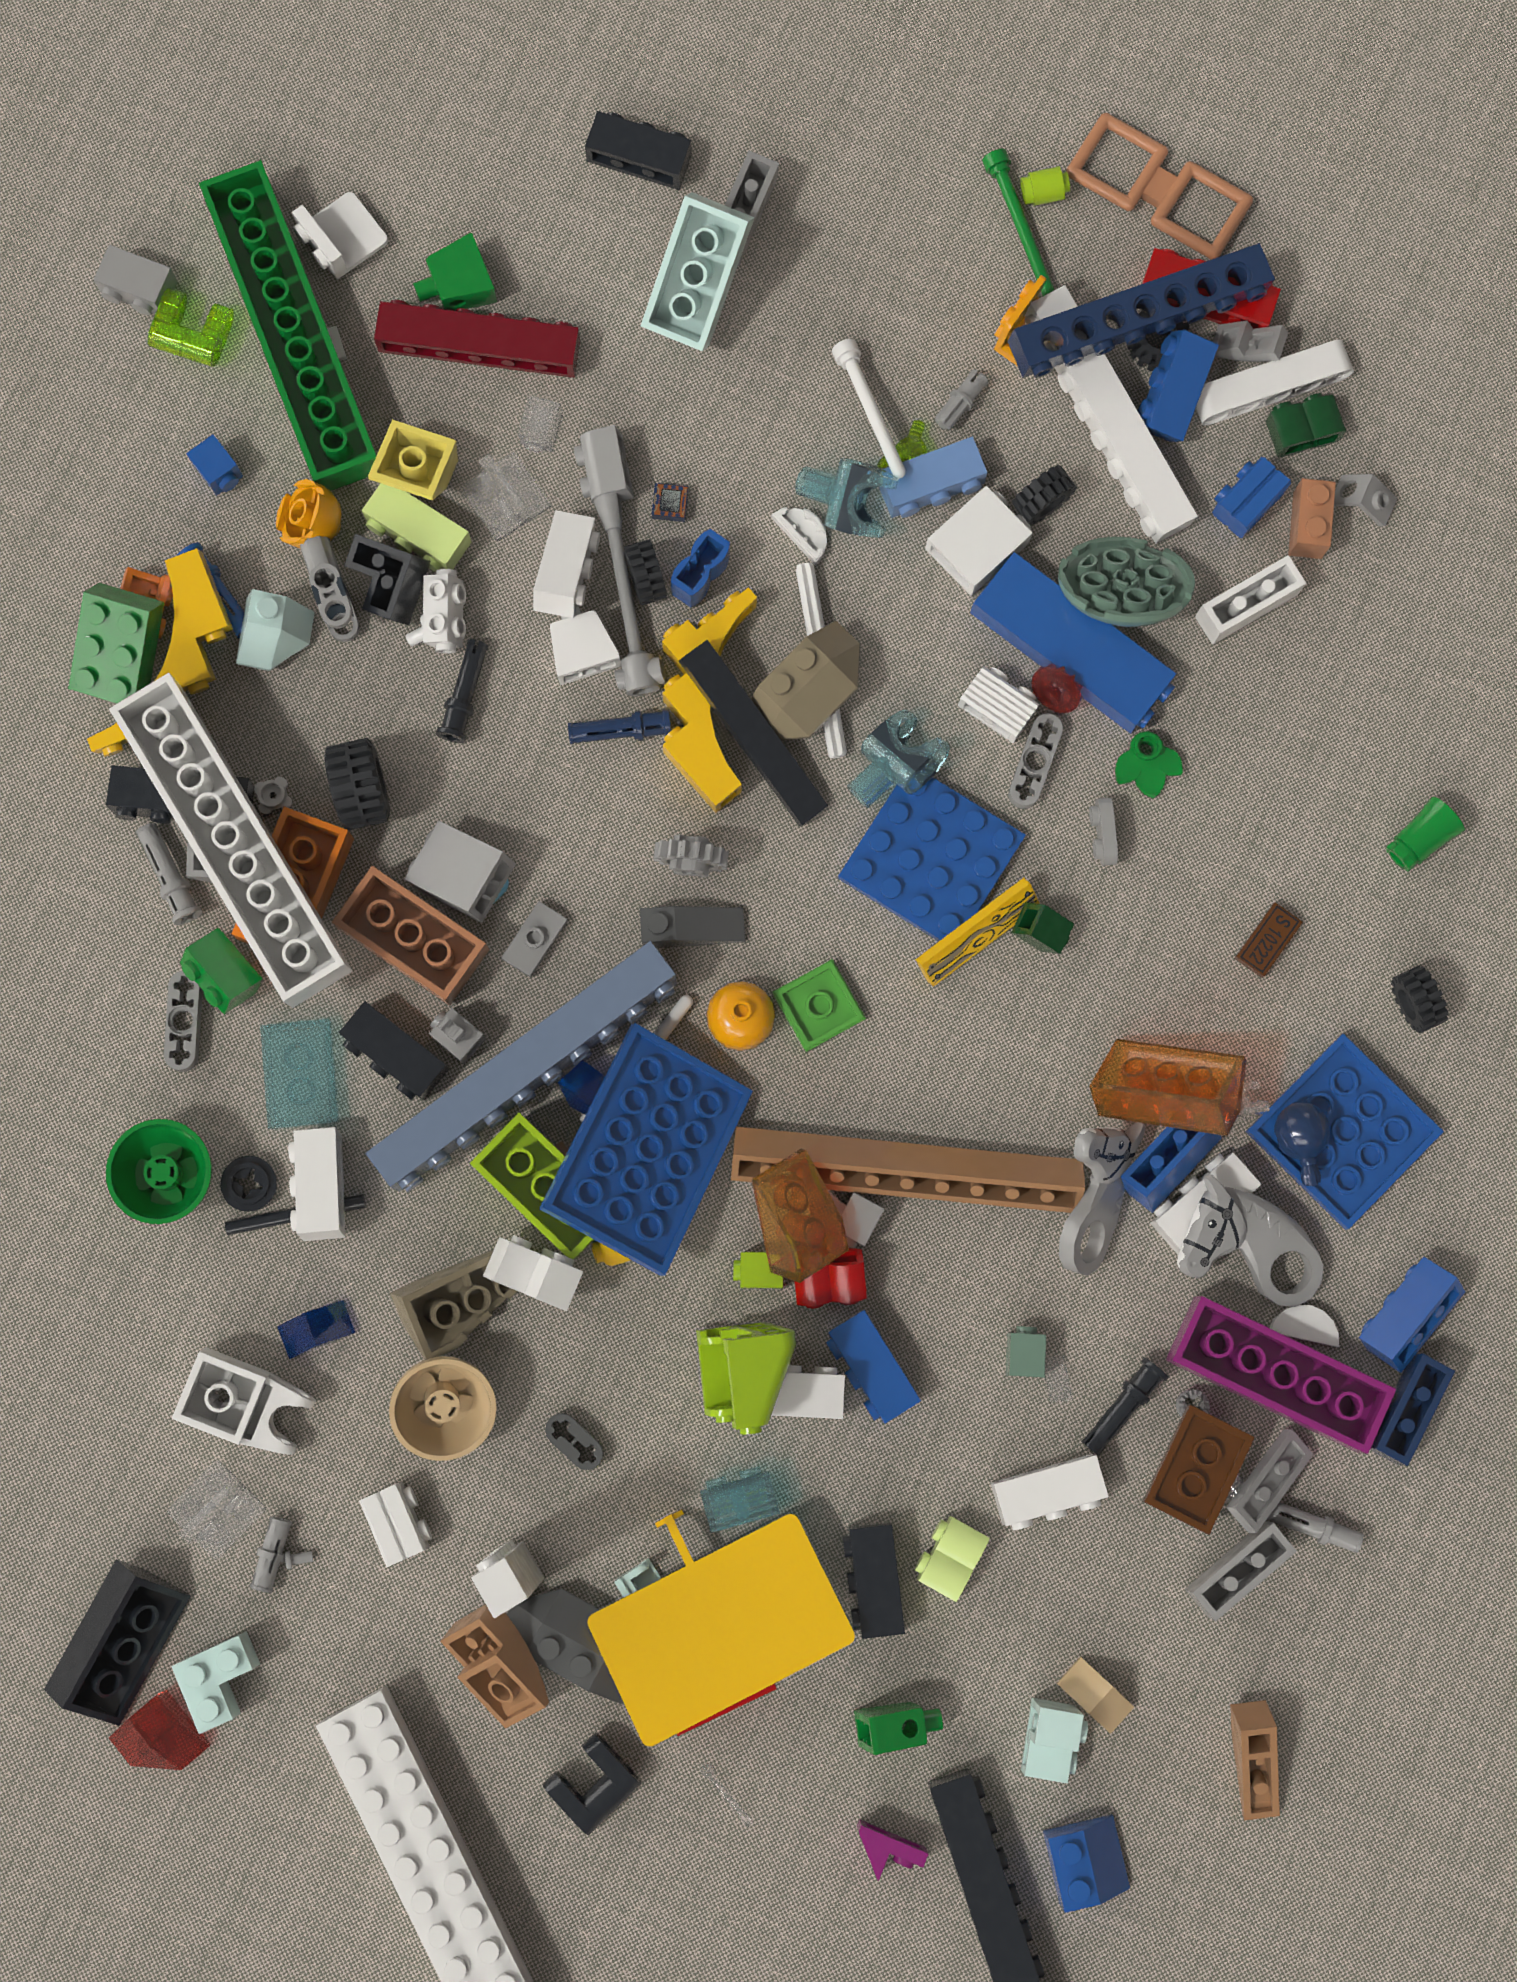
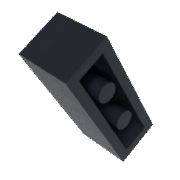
[585,111,692,191]
[339,1001,450,1101]
[842,1522,905,1639]

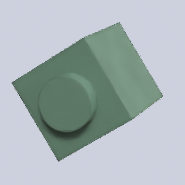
[1005,1326,1046,1378]

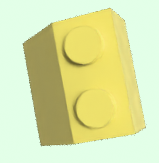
[368,419,458,500]

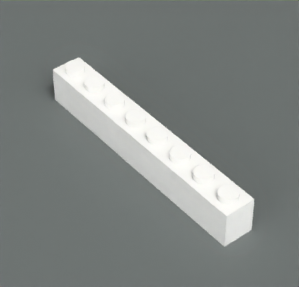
[1025,285,1198,544]

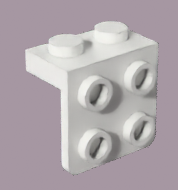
[292,192,388,280]

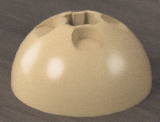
[389,1356,497,1461]

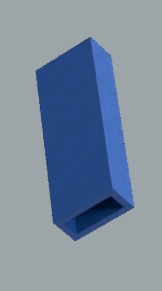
[970,552,1177,734]

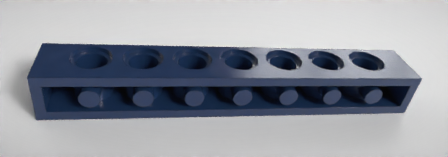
[1008,243,1275,378]

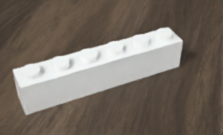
[471,1540,544,1618]

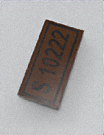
[1234,902,1303,978]

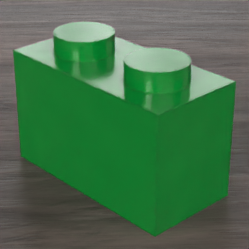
[180,927,263,1015]

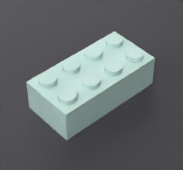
[641,192,754,351]

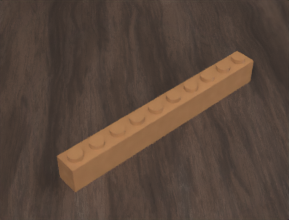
[731,1127,1085,1213]

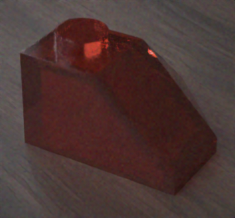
[109,1689,211,1770]

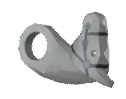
[1059,1120,1146,1276]
[1177,1172,1323,1307]

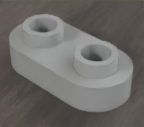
[1089,798,1118,866]

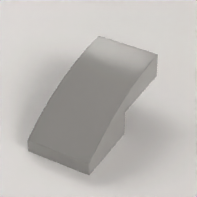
[1213,321,1288,362]

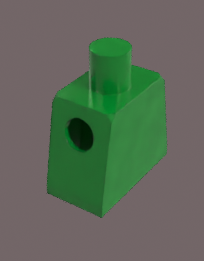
[413,233,497,311]
[854,1702,943,1755]

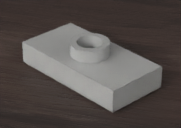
[501,901,568,978]

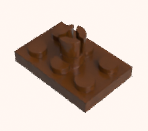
[1142,1405,1255,1535]

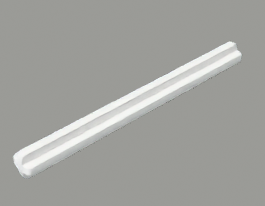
[796,563,847,758]

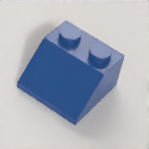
[1043,1814,1130,1913]

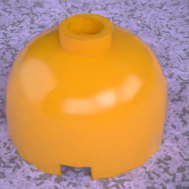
[276,479,341,548]
[706,981,775,1051]

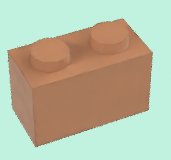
[1288,478,1336,559]

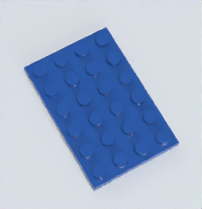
[539,1023,753,1276]

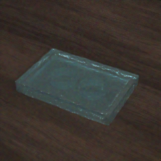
[260,1019,339,1130]

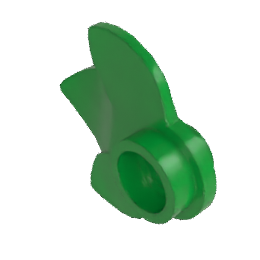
[1115,731,1183,799]

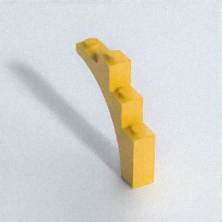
[87,548,233,757]
[662,587,757,813]

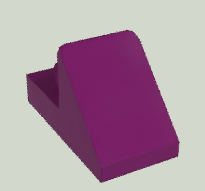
[857,1819,929,1881]

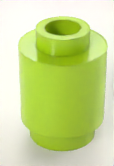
[1020,166,1070,206]

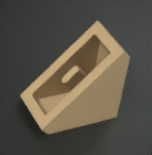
[1057,1657,1134,1734]

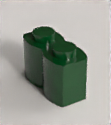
[1265,393,1346,457]

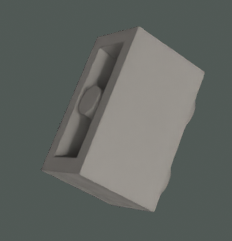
[93,245,178,316]

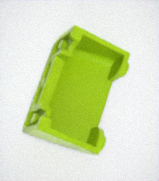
[696,1322,796,1435]

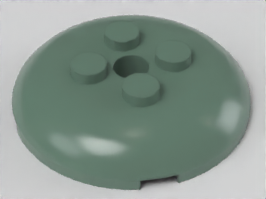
[1058,537,1195,627]

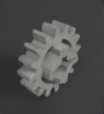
[653,835,729,877]

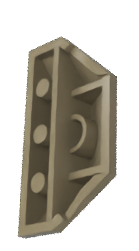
[751,621,861,740]

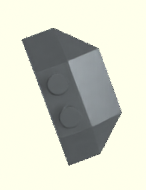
[507,1588,623,1704]

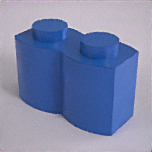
[671,529,730,608]

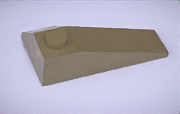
[390,1238,532,1360]

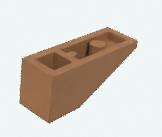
[1230,1700,1280,1821]

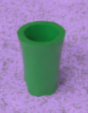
[1385,796,1465,872]

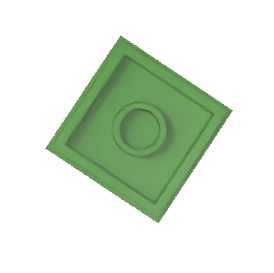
[772,959,866,1053]

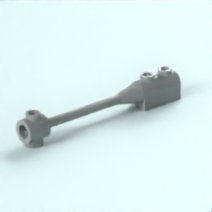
[574,424,667,696]

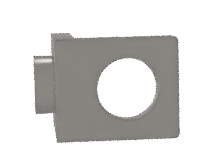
[1334,474,1397,526]

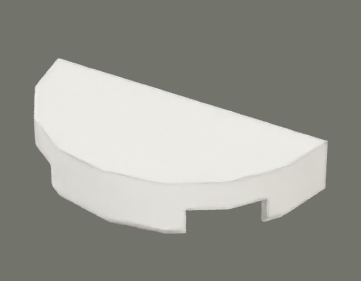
[771,507,827,566]
[1270,1305,1339,1347]

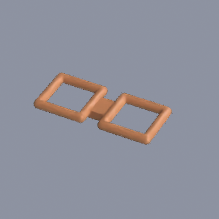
[1066,113,1253,260]

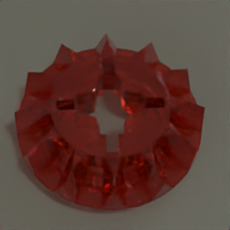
[1031,663,1083,713]

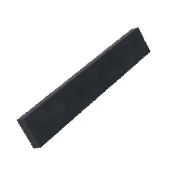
[678,640,828,827]

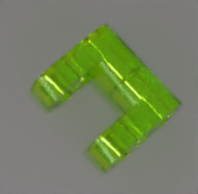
[148,288,234,367]

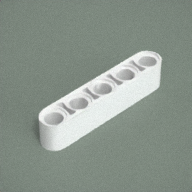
[1196,340,1354,426]

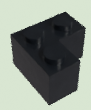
[345,534,431,625]

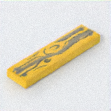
[915,877,1040,987]

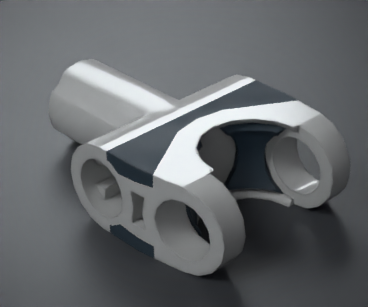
[300,536,360,642]

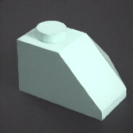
[236,589,314,671]

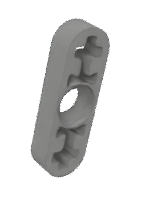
[1008,713,1063,809]
[164,971,203,1072]

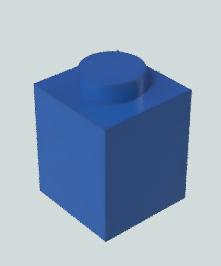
[186,434,243,496]

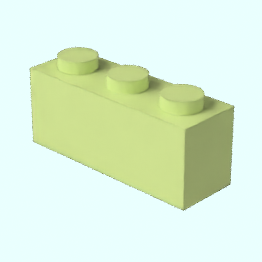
[361,483,472,572]

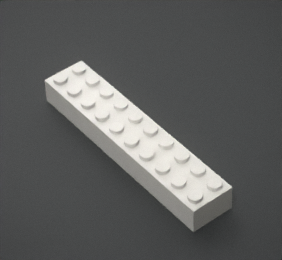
[109,673,353,1008]
[316,1685,534,1982]

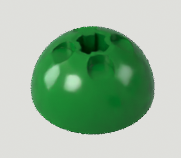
[106,1119,212,1224]

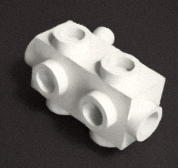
[406,569,466,654]

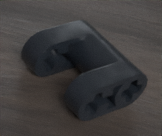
[542,1732,642,1835]

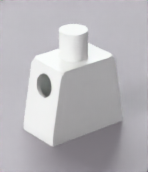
[550,605,621,686]

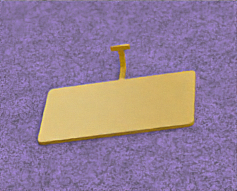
[587,1510,855,1747]

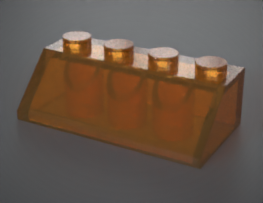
[1089,1039,1246,1136]

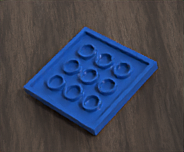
[838,771,1026,942]
[1245,1034,1444,1230]

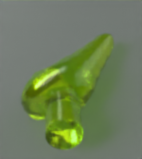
[877,420,928,469]

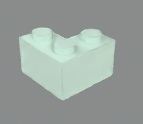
[171,1631,260,1734]
[1021,1698,1088,1784]

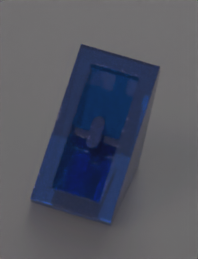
[277,1300,356,1359]

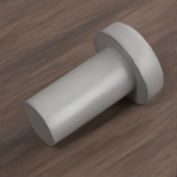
[285,1551,313,1570]

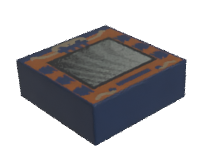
[651,483,688,522]

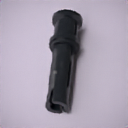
[435,639,489,743]
[1081,1357,1169,1456]

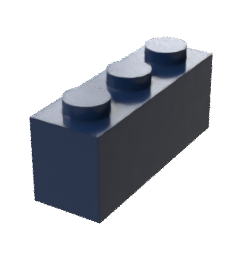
[1370,1354,1455,1466]

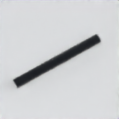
[225,1194,366,1235]

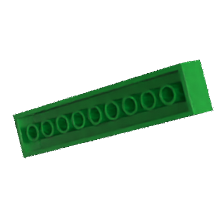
[199,160,376,491]

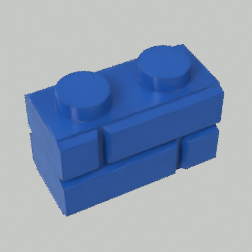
[1212,456,1291,538]

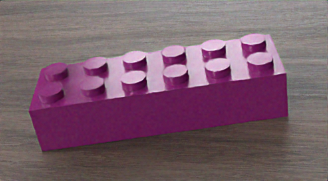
[1165,1296,1396,1454]

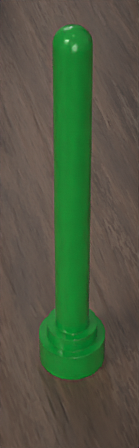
[982,148,1055,296]

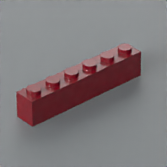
[374,300,580,378]

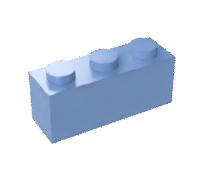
[877,436,988,518]

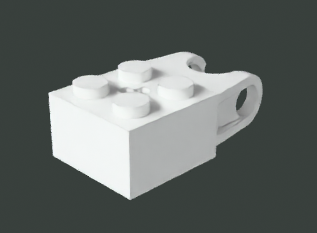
[172,1347,316,1455]

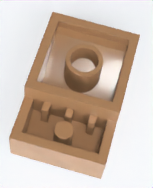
[440,1604,549,1729]

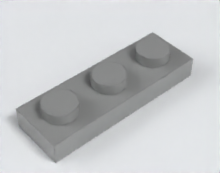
[1226,1429,1314,1533]

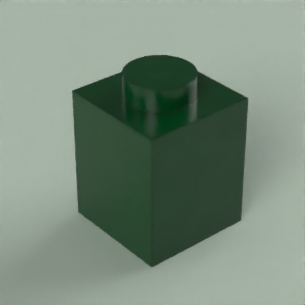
[1011,902,1074,954]

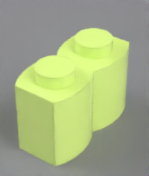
[915,1516,990,1602]

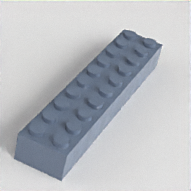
[365,941,677,1192]

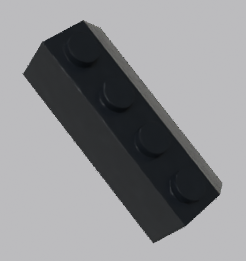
[44,1559,191,1726]

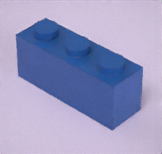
[1138,330,1219,442]
[1120,1101,1222,1213]
[1359,1256,1465,1373]
[825,1310,921,1424]

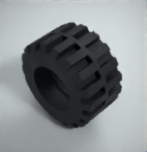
[324,737,390,831]

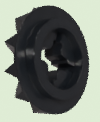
[220,1156,277,1212]

